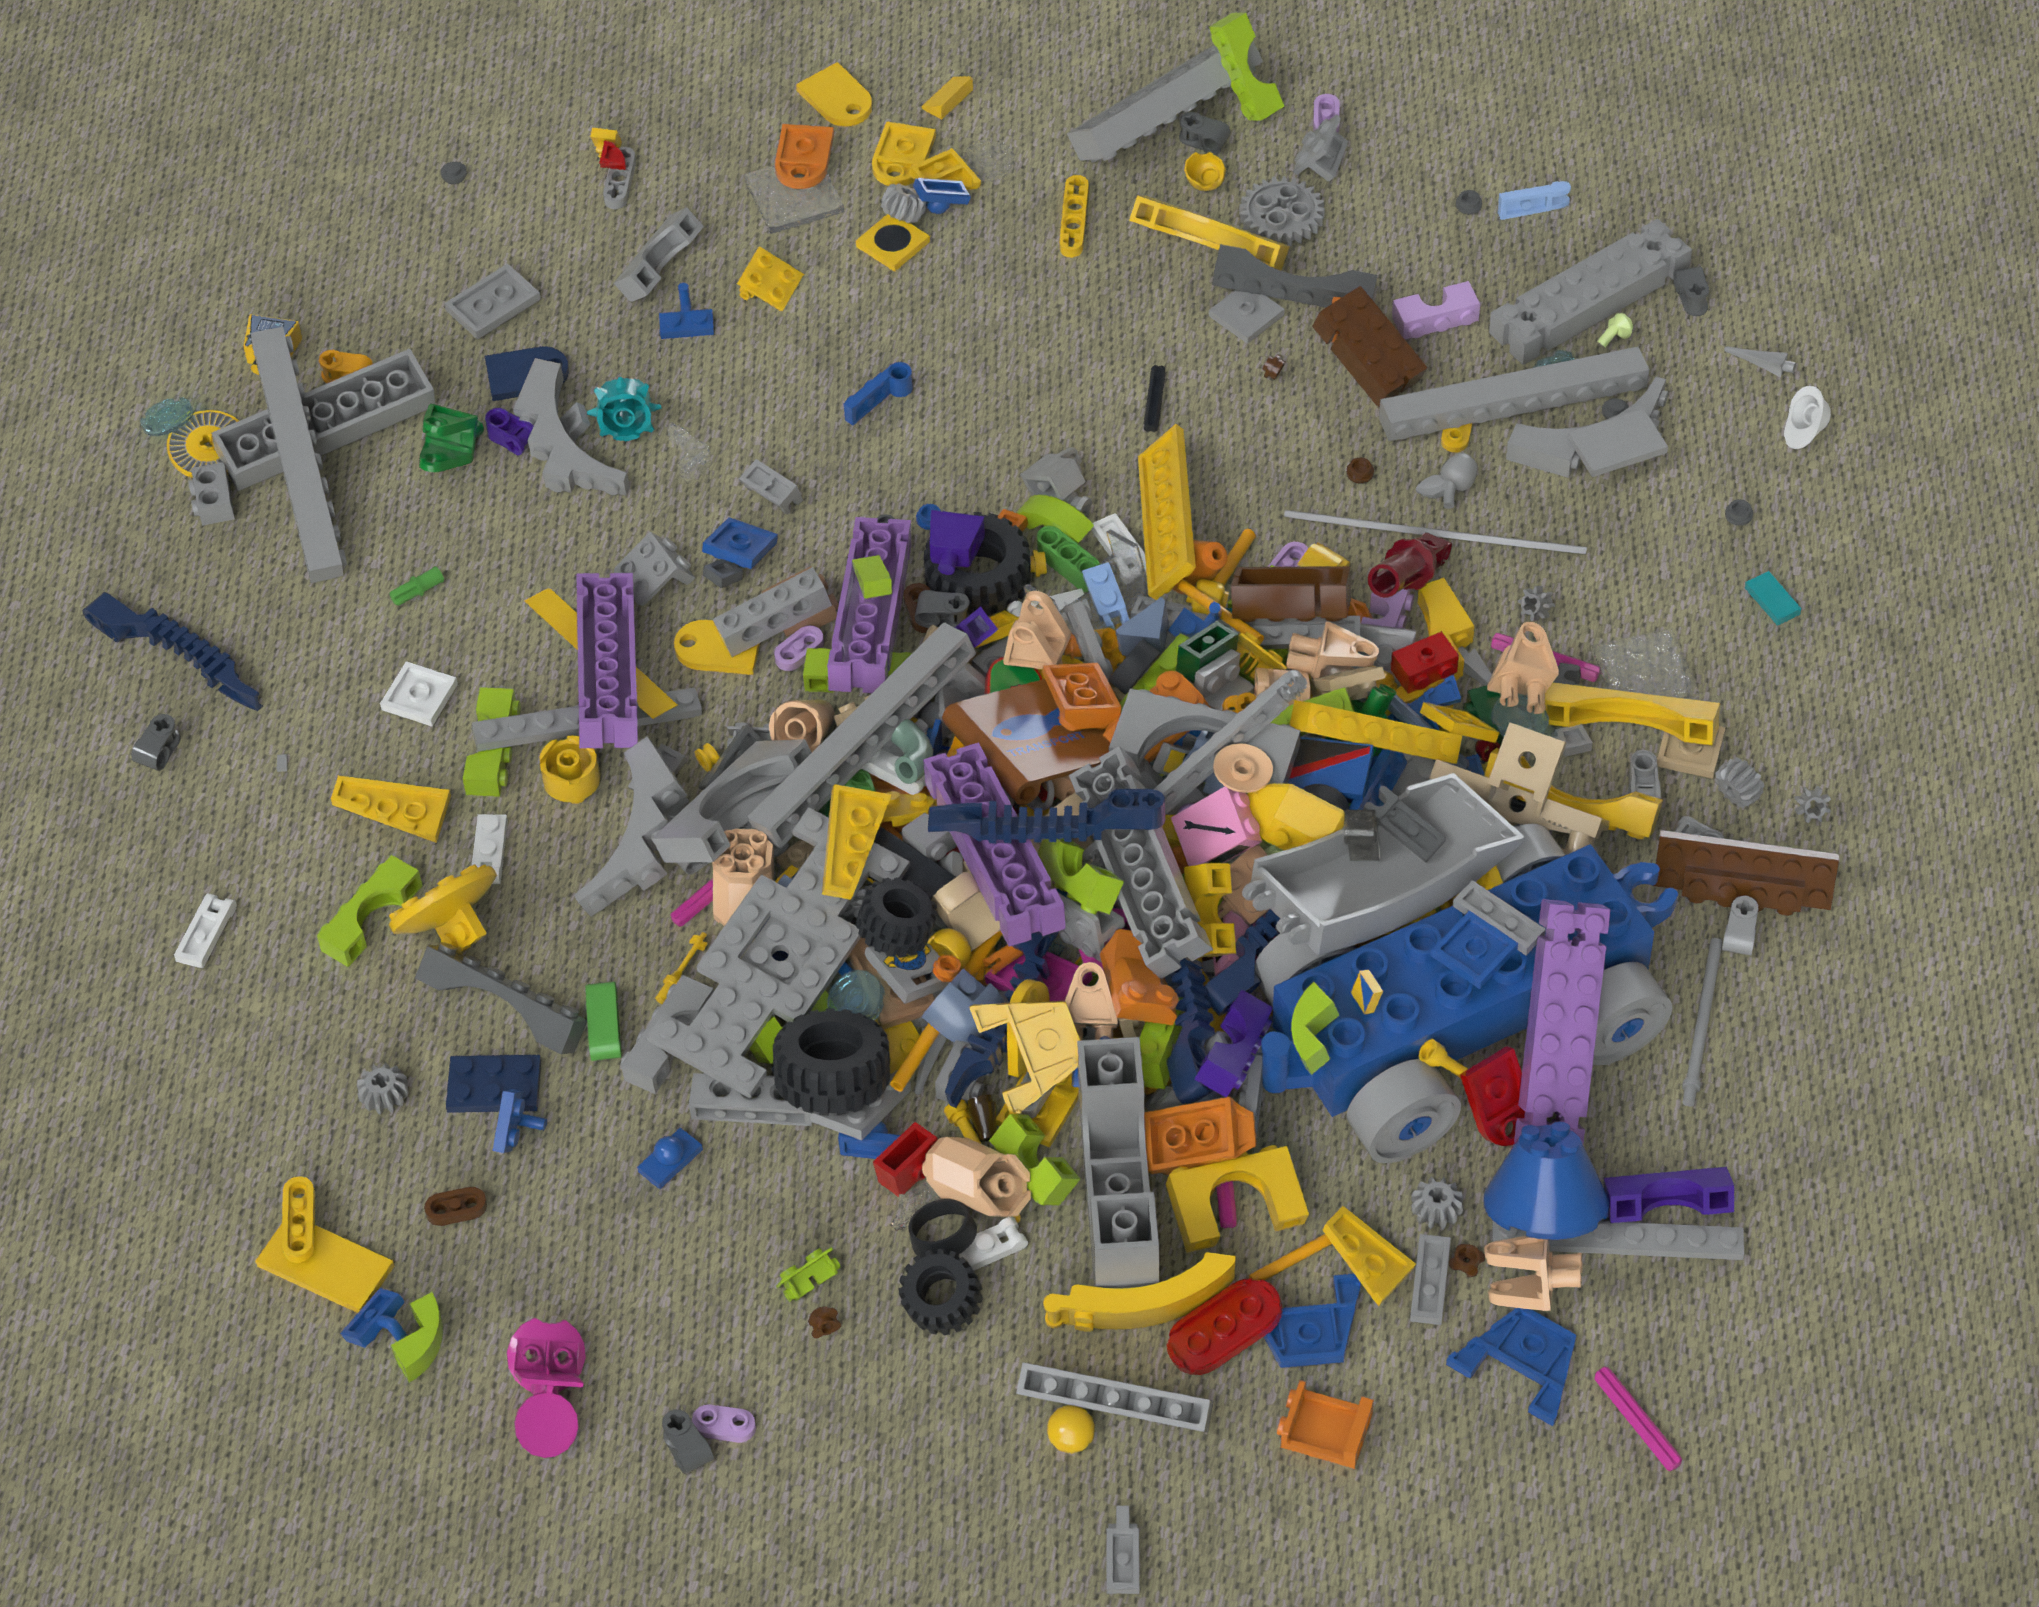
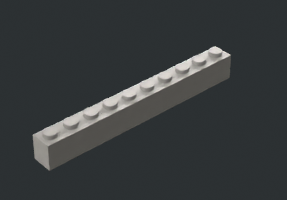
[251,327,347,583]
[1379,347,1650,441]
[747,623,976,848]

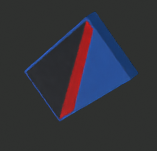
[1288,737,1374,800]

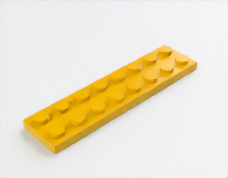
[1138,424,1196,600]

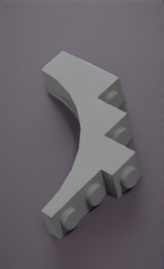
[513,358,630,496]
[1506,376,1669,478]
[574,736,687,917]

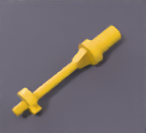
[655,932,708,1004]

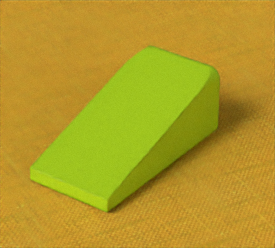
[852,555,892,599]

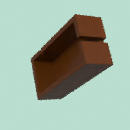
[1312,285,1428,408]
[1231,566,1351,622]

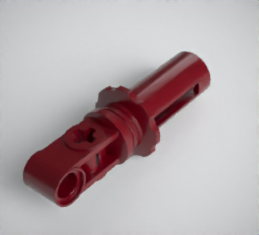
[1368,532,1452,598]

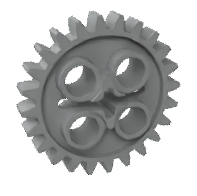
[1239,176,1325,247]

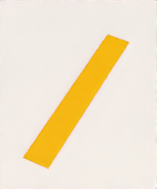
[524,588,678,719]

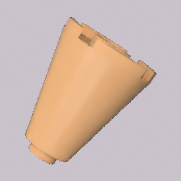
[769,699,835,752]

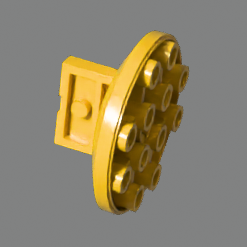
[389,864,497,954]

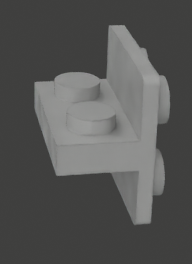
[1293,114,1348,182]
[1188,649,1254,711]
[1058,893,1125,963]

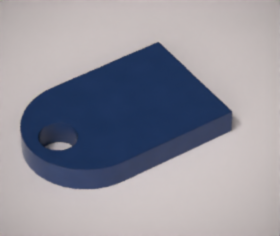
[485,346,569,401]

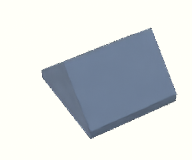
[1115,597,1169,659]

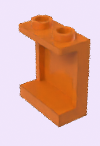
[1277,1380,1374,1469]

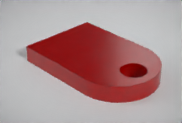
[1460,1046,1525,1146]

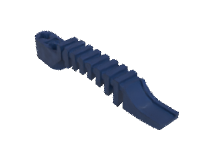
[82,592,263,711]
[928,789,1165,843]
[1204,909,1281,1016]
[945,931,1059,1108]
[1166,957,1215,1105]

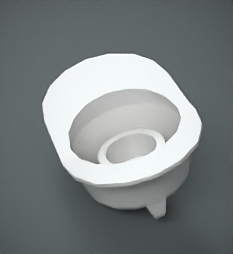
[1784,386,1831,449]

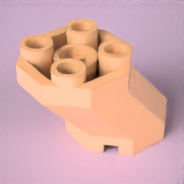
[712,829,774,926]
[922,1137,1031,1217]

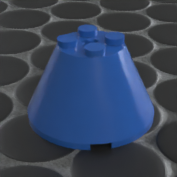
[1484,1122,1609,1240]

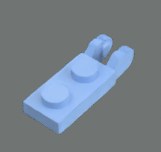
[1498,181,1571,220]
[1082,562,1130,630]

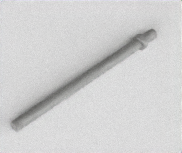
[1682,938,1722,1107]

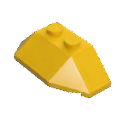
[1246,783,1351,850]

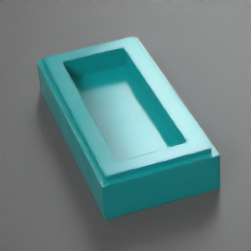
[1745,571,1802,626]

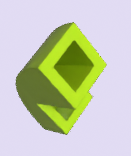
[1016,495,1094,544]
[1291,982,1339,1075]
[391,1292,443,1383]

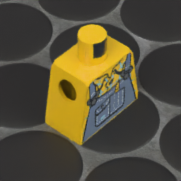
[244,314,302,375]

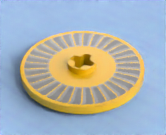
[167,410,239,478]

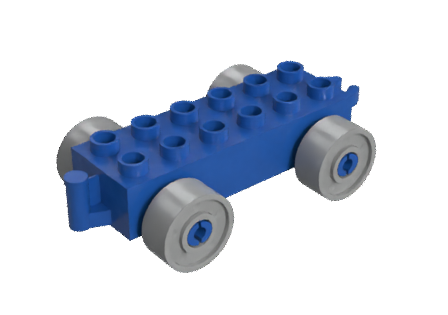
[1254,824,1678,1163]

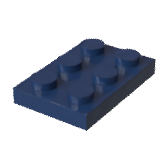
[446,1055,541,1113]

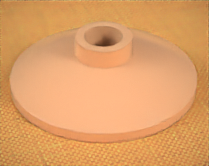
[1213,743,1273,793]

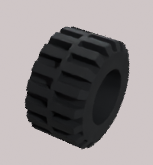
[856,877,938,958]
[898,1249,983,1335]

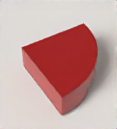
[599,140,626,170]

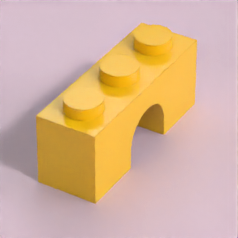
[1184,863,1236,957]

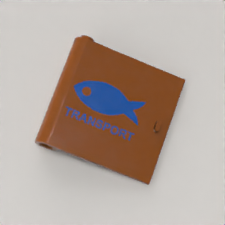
[942,679,1110,805]

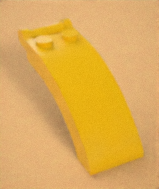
[1043,1252,1236,1332]

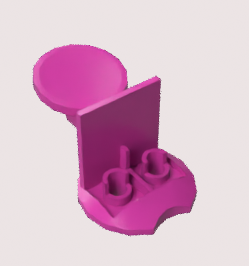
[507,1317,586,1458]

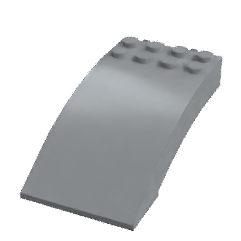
[1242,773,1525,956]

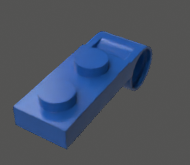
[844,362,913,425]

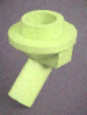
[1598,313,1633,348]

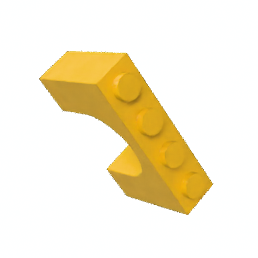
[1165,1145,1309,1253]

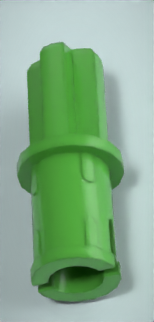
[389,566,444,606]

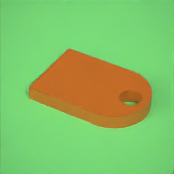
[775,124,834,189]

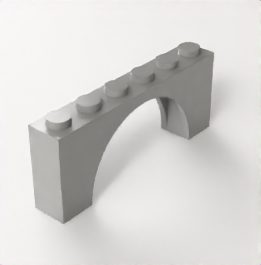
[1109,688,1300,784]
[652,739,812,863]

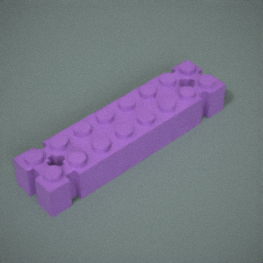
[827,517,912,694]
[576,573,638,749]
[923,742,1066,947]
[1514,899,1611,1143]

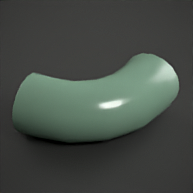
[891,719,934,784]

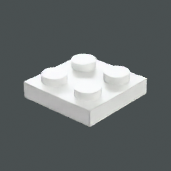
[380,662,458,726]

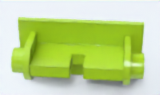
[776,1247,841,1302]

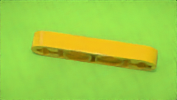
[1059,175,1089,258]

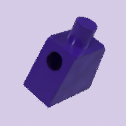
[930,510,985,575]

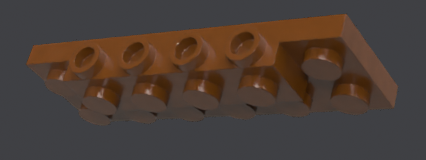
[1653,830,1839,916]

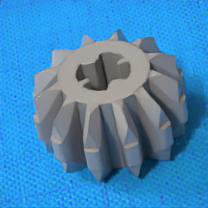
[881,184,926,223]
[1714,757,1765,808]
[357,1062,409,1115]
[1411,1176,1463,1230]

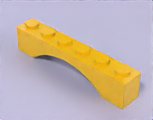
[1129,195,1290,271]
[1541,682,1720,745]
[1289,700,1463,764]
[1484,748,1663,839]

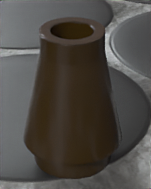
[966,1095,996,1142]

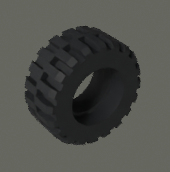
[924,512,1031,617]
[773,1008,890,1116]

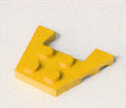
[969,1001,1081,1114]

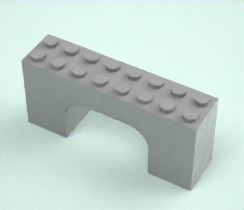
[1077,1037,1159,1289]

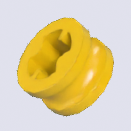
[694,743,720,772]

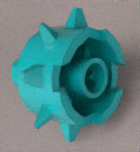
[587,377,662,441]

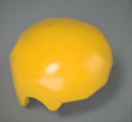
[1184,152,1226,191]
[927,928,971,970]
[1047,1405,1095,1454]

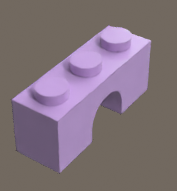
[1392,281,1480,340]
[1361,589,1414,629]

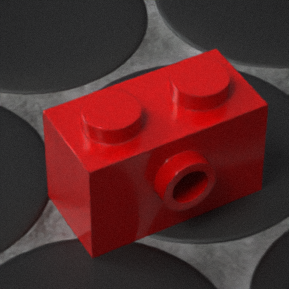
[1391,631,1459,694]
[873,1122,938,1198]

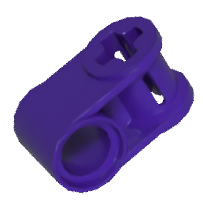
[485,408,534,455]

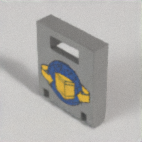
[865,943,950,1004]

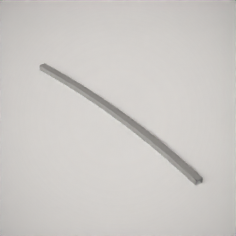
[1284,510,1587,554]

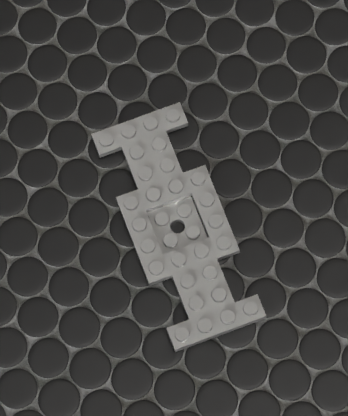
[647,807,910,1098]

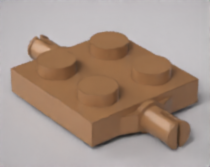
[1218,844,1269,927]

